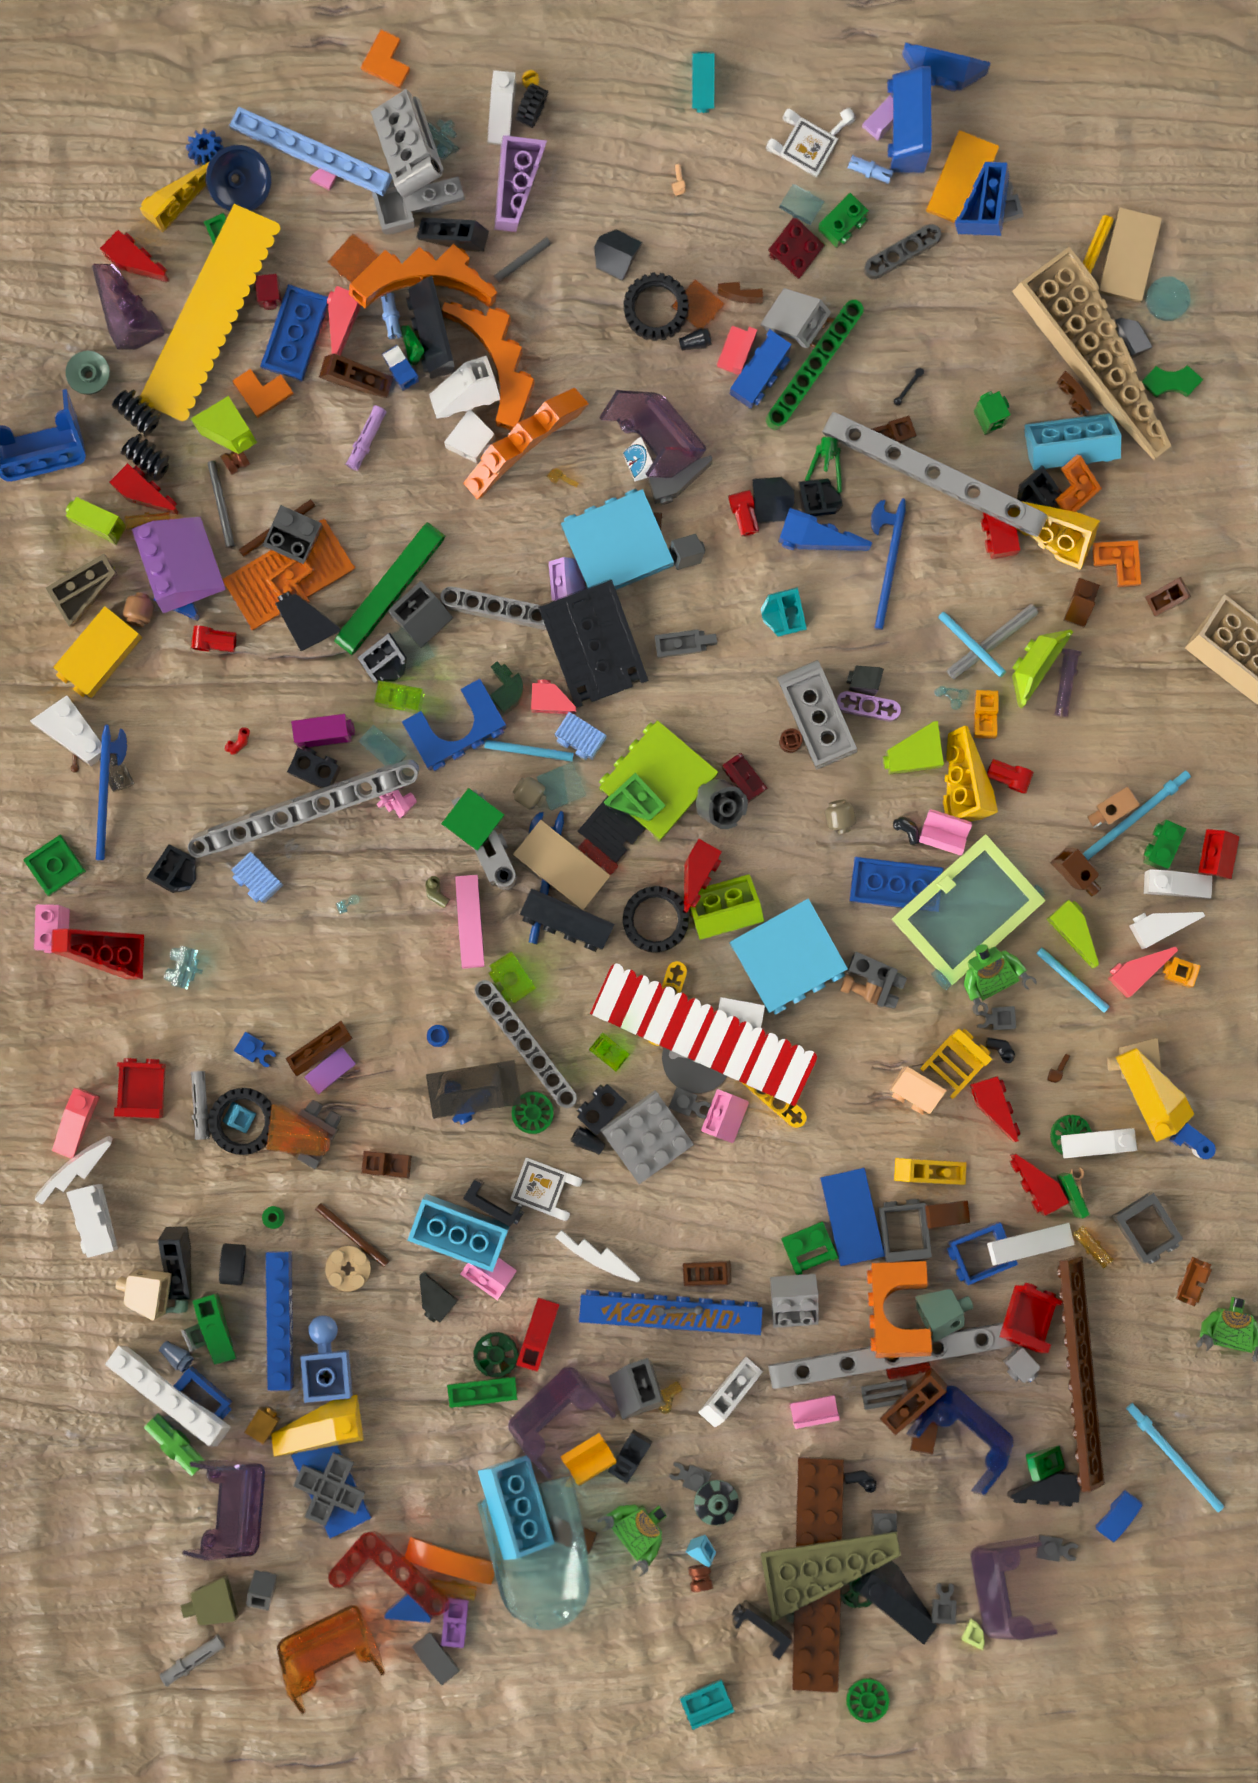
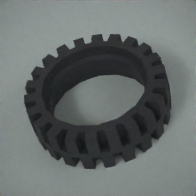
[623,272,689,341]
[623,886,689,953]
[208,1088,277,1155]

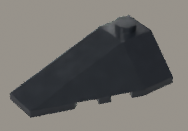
[852,1560,937,1645]

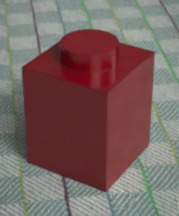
[255,273,282,310]

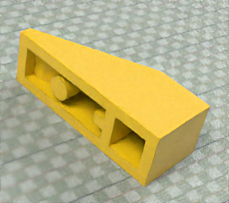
[894,1158,967,1185]

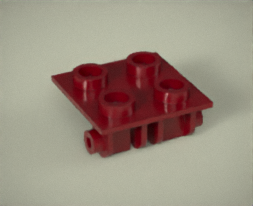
[768,216,825,279]

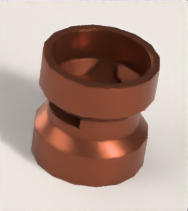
[220,451,250,475]
[779,728,803,753]
[688,1564,713,1592]

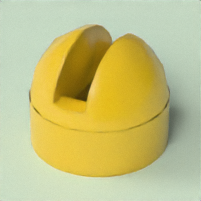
[522,70,539,89]

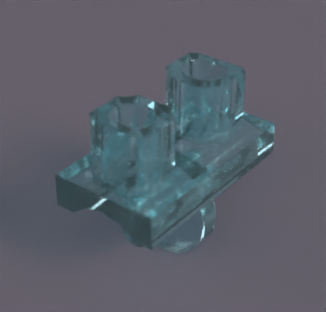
[428,119,460,160]
[164,946,203,989]

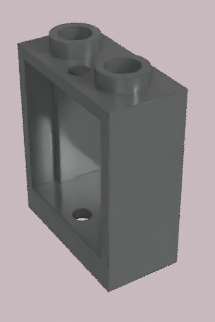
[1112,1192,1183,1264]
[878,1199,932,1262]

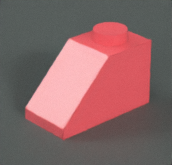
[531,680,576,715]

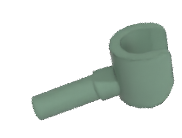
[166,1300,188,1313]

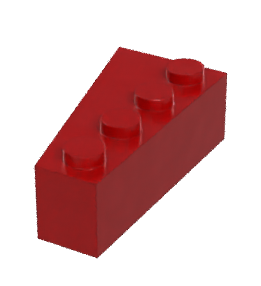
[51,929,144,980]

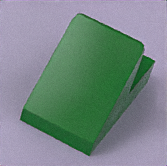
[1026,1445,1066,1481]

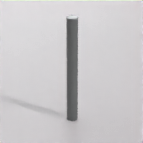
[207,461,235,548]

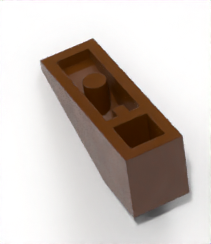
[319,353,393,398]
[880,1368,947,1436]

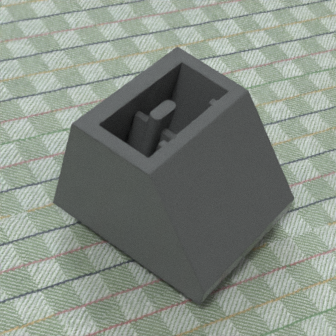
[262,505,323,564]
[388,581,453,648]
[609,1358,666,1420]

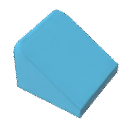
[223,1102,256,1133]
[686,1535,716,1567]

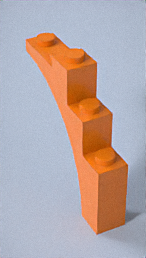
[349,244,497,308]
[442,302,535,431]
[463,387,589,500]

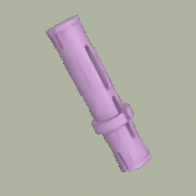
[345,405,387,471]

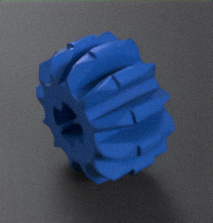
[186,128,224,166]

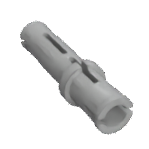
[190,1071,210,1140]
[160,1635,225,1687]

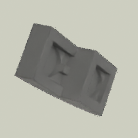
[412,1632,460,1686]

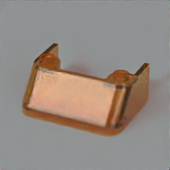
[277,1605,386,1714]

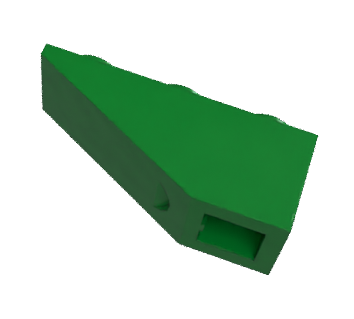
[192,1293,236,1365]

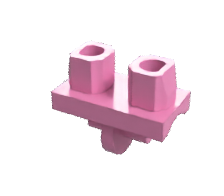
[377,786,417,818]

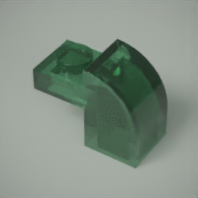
[490,661,524,715]

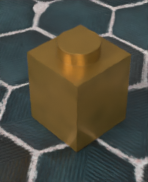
[244,1406,281,1444]

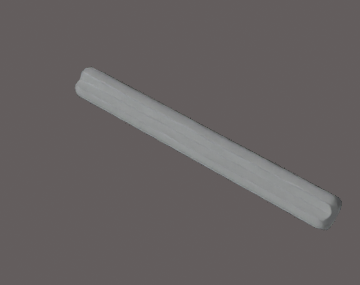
[947,604,1038,679]

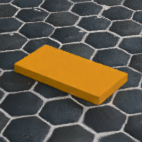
[926,130,999,223]

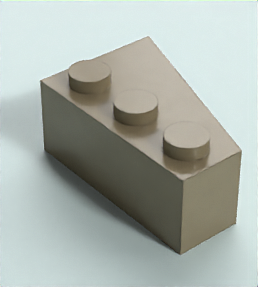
[46,554,118,627]

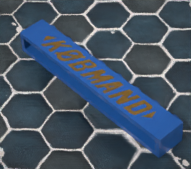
[579,1290,763,1335]

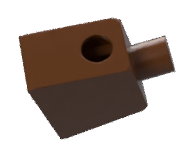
[1050,848,1101,897]

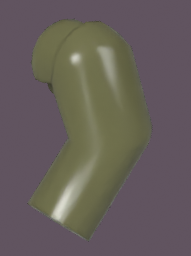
[425,876,450,908]

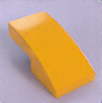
[974,690,998,739]

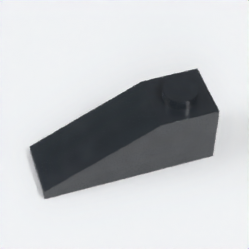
[416,217,489,252]
[158,1226,191,1300]

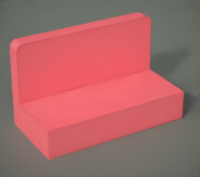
[717,326,757,375]

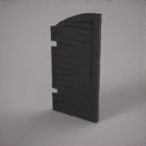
[577,796,646,864]

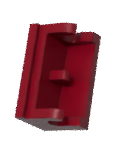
[722,753,768,803]

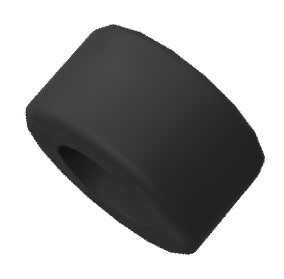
[219,1243,246,1285]

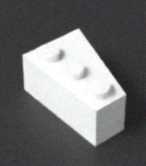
[67,1184,118,1258]

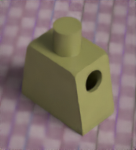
[181,1574,239,1625]

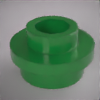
[262,1206,285,1229]

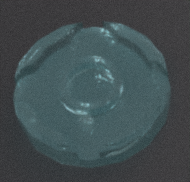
[1146,276,1190,321]

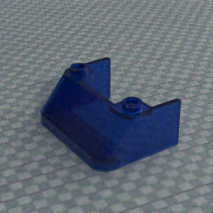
[906,1385,1014,1496]

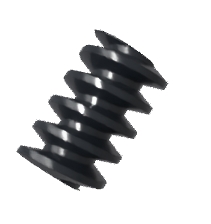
[112,389,162,437]
[120,433,170,481]

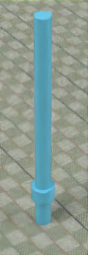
[1082,770,1191,860]
[1126,1403,1224,1512]

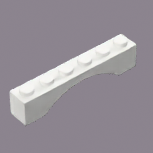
[105,1346,231,1446]

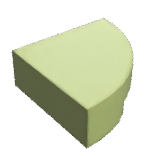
[961,1618,985,1650]

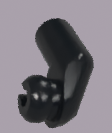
[893,817,921,845]
[986,1037,1015,1064]
[844,1470,877,1493]

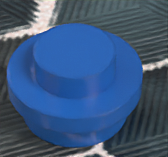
[427,1025,449,1047]

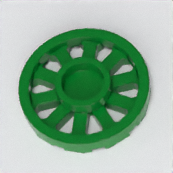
[512,1092,554,1134]
[1050,1115,1092,1155]
[846,1678,889,1723]

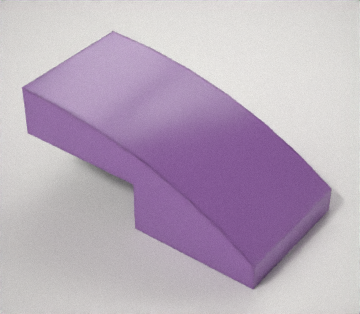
[304,1047,356,1095]
[441,1598,468,1648]

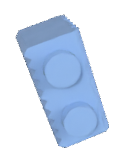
[555,712,607,760]
[231,851,283,903]

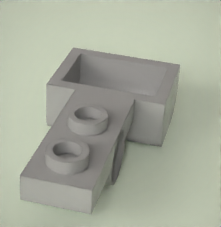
[372,176,465,235]

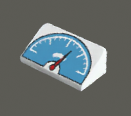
[623,437,656,481]

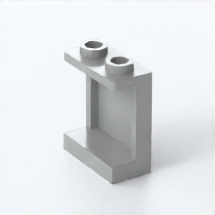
[760,288,831,349]

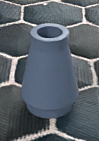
[159,1340,194,1372]

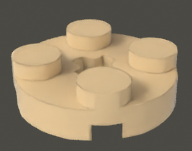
[325,1246,371,1292]

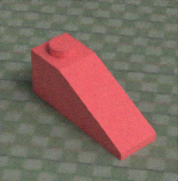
[327,286,362,356]
[1108,947,1178,998]
[52,1088,100,1158]

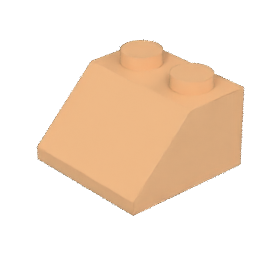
[889,1067,946,1115]

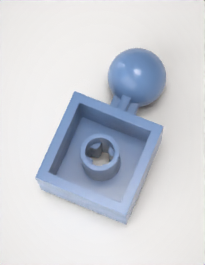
[301,1315,353,1403]

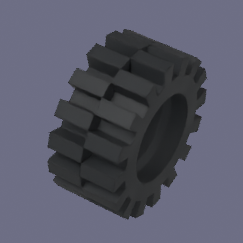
[516,83,548,128]

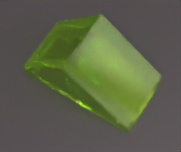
[589,1032,630,1072]

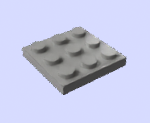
[601,1090,694,1184]

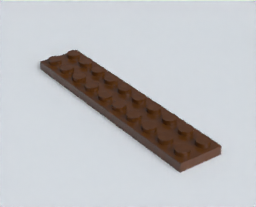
[1057,1256,1105,1492]
[792,1457,844,1693]

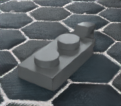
[655,629,717,658]

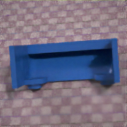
[887,66,932,173]
[0,389,86,482]

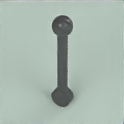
[655,1306,703,1316]

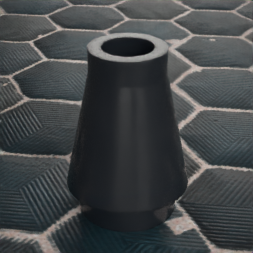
[679,327,712,351]
[570,1126,605,1155]

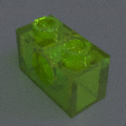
[374,681,424,714]
[488,951,537,1004]

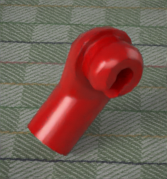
[225,727,250,755]

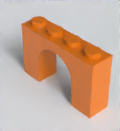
[867,1261,932,1358]

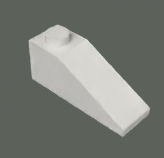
[487,70,516,145]
[1144,869,1212,899]
[1129,912,1205,949]
[1061,1128,1137,1158]
[698,1357,763,1428]

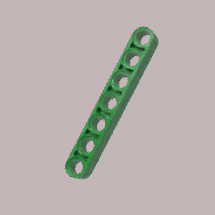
[766,299,864,430]
[334,522,446,655]

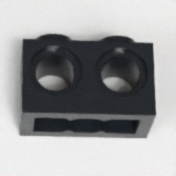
[287,747,341,788]
[577,1084,627,1135]

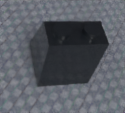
[275,591,341,652]

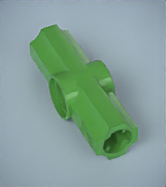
[144,1413,207,1476]

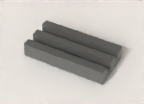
[860,1379,908,1410]

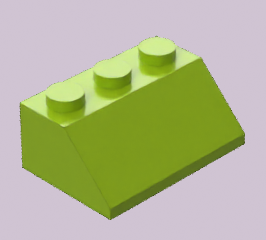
[690,874,764,940]

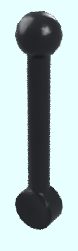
[893,368,924,406]

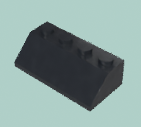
[406,276,456,379]
[519,888,615,952]

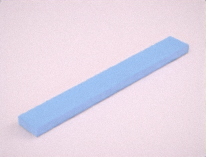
[229,107,393,196]

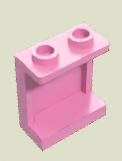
[34,905,70,953]

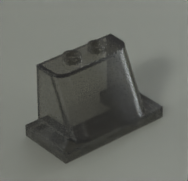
[426,1060,522,1119]

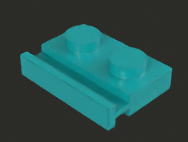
[679,1679,735,1730]

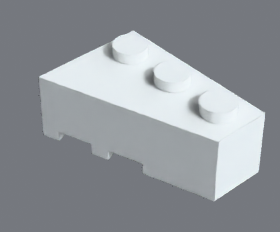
[30,695,101,766]

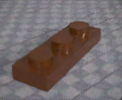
[285,1020,353,1076]

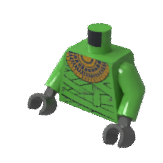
[964,944,1037,1015]
[1196,1297,1258,1362]
[597,1504,667,1577]

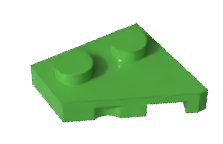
[604,773,666,822]

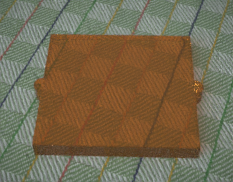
[327,234,378,283]
[672,279,724,329]

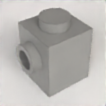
[1003,1346,1041,1383]

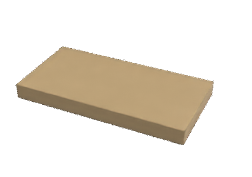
[1098,207,1162,303]
[513,820,610,910]

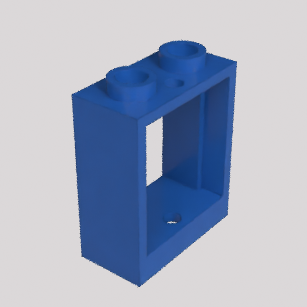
[946,1221,1018,1285]
[173,1366,233,1437]

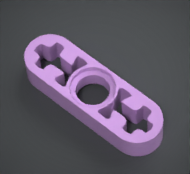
[836,691,901,721]

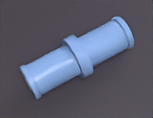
[848,155,894,184]
[380,292,402,339]

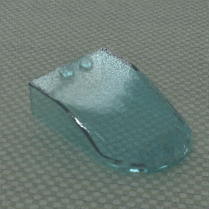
[477,1476,591,1630]

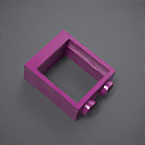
[291,714,355,749]

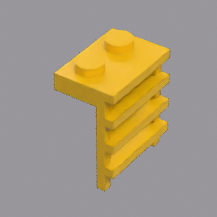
[920,1029,992,1099]

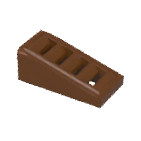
[683,1260,732,1286]

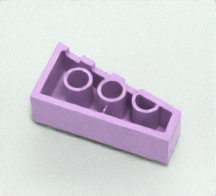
[494,135,547,232]

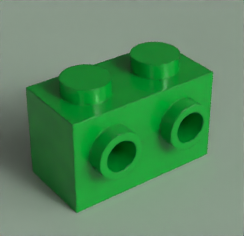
[818,193,869,248]
[973,391,1011,435]
[1143,819,1186,870]

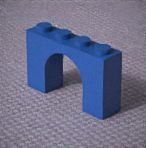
[402,679,507,771]

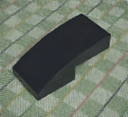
[608,1429,653,1484]

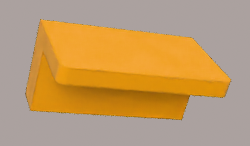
[560,1433,617,1486]

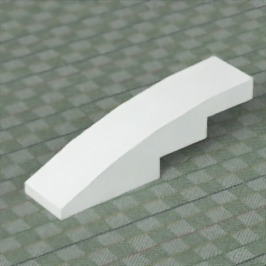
[35,1136,113,1204]
[555,1230,640,1282]

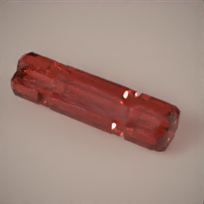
[579,839,618,875]
[886,1361,931,1379]

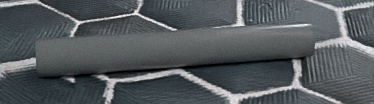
[493,237,551,283]

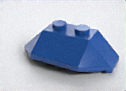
[902,43,991,91]

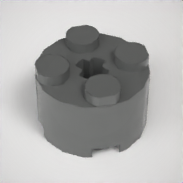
[696,779,748,829]

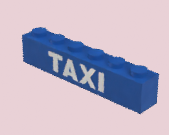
[266,1251,294,1391]

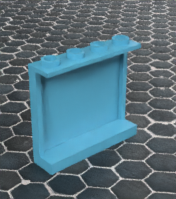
[561,489,674,590]
[729,898,848,1015]

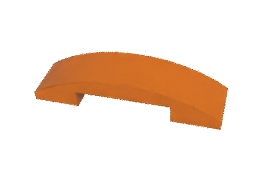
[404,1537,498,1585]

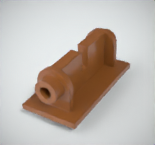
[1176,1257,1212,1307]

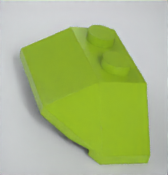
[1012,630,1074,708]

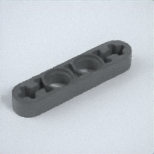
[864,224,941,279]

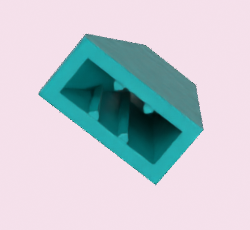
[692,52,715,113]

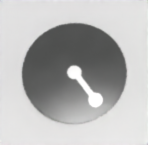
[662,1048,727,1093]

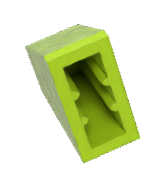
[191,396,258,454]
[66,497,127,545]
[883,721,944,775]

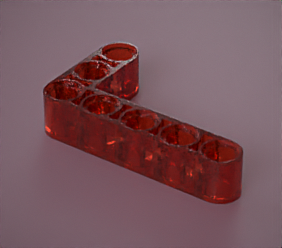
[328,1531,450,1616]

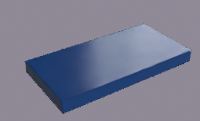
[260,284,329,381]
[849,857,944,913]
[820,1168,885,1266]
[291,1445,372,1539]

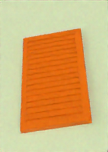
[222,518,355,630]

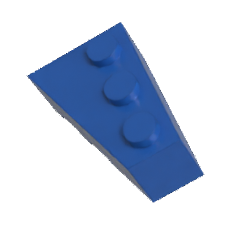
[955,162,1010,236]
[730,329,792,409]

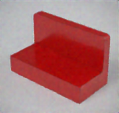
[1198,829,1239,879]

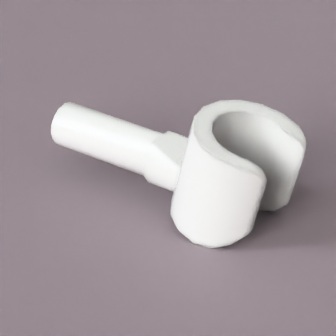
[830,108,855,136]

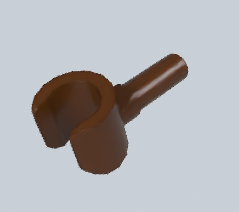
[1047,1054,1070,1083]

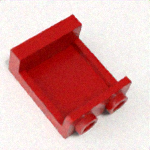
[114,1058,166,1118]
[999,1283,1063,1353]

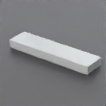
[987,1223,1075,1265]

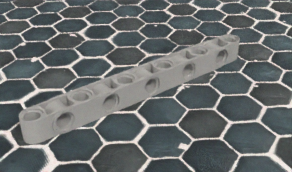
[822,412,1048,537]
[188,759,419,858]
[768,1322,1016,1389]

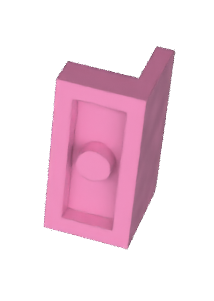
[919,809,972,856]
[701,1089,749,1143]
[460,1258,517,1300]
[790,1395,840,1429]

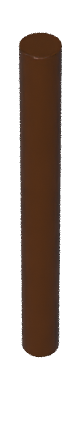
[239,499,315,557]
[315,1203,390,1267]

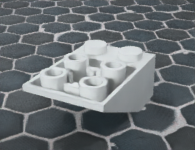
[429,356,501,419]

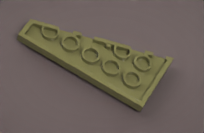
[760,1531,901,1623]

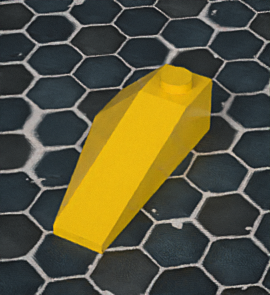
[140,162,209,232]
[1008,501,1100,569]
[943,726,998,821]
[1116,1048,1194,1142]
[271,1395,364,1457]

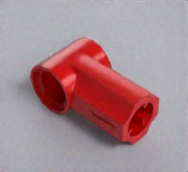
[728,490,759,537]
[191,626,237,652]
[987,759,1034,794]

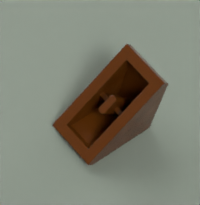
[1145,577,1191,616]

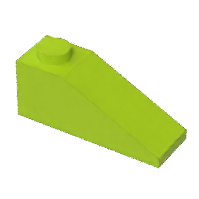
[1046,900,1099,968]

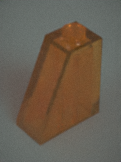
[267,1104,330,1156]

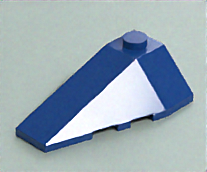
[779,508,872,551]

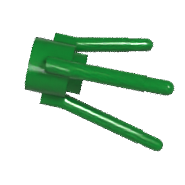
[805,437,842,493]

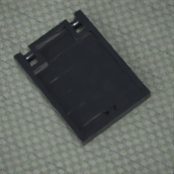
[538,579,649,708]

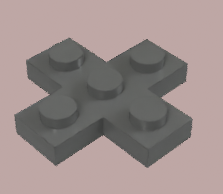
[293,1452,366,1526]

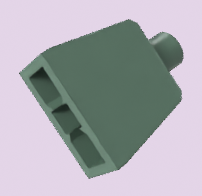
[915,1289,973,1343]

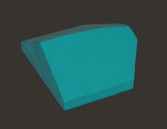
[760,587,807,637]

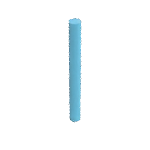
[938,612,1006,678]
[484,739,574,762]
[1036,947,1110,1013]

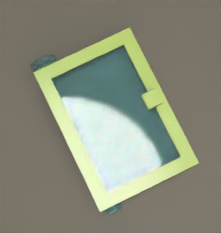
[891,834,1046,990]

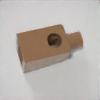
[1087,787,1140,828]

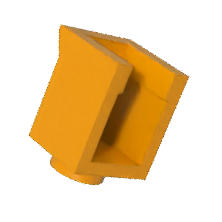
[1163,957,1201,988]

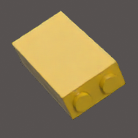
[53,606,143,699]

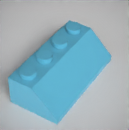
[1024,413,1122,470]
[407,1194,510,1272]
[478,1455,555,1560]

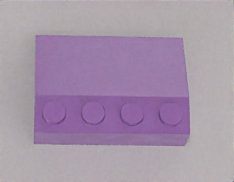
[132,517,226,613]

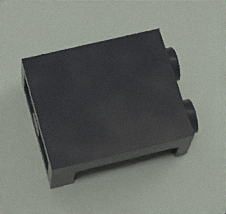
[463,1178,524,1227]
[732,1600,793,1660]

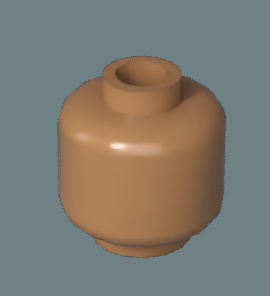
[123,592,155,627]

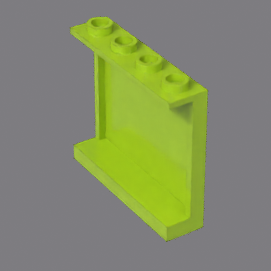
[599,720,718,842]

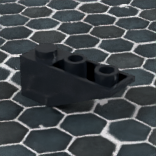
[1007,1471,1080,1506]

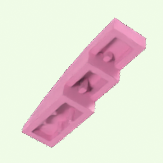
[455,875,485,969]

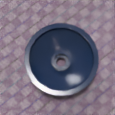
[206,145,271,211]

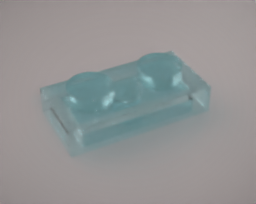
[359,725,407,766]

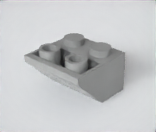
[770,1274,818,1328]

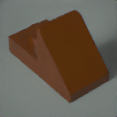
[1064,578,1100,628]

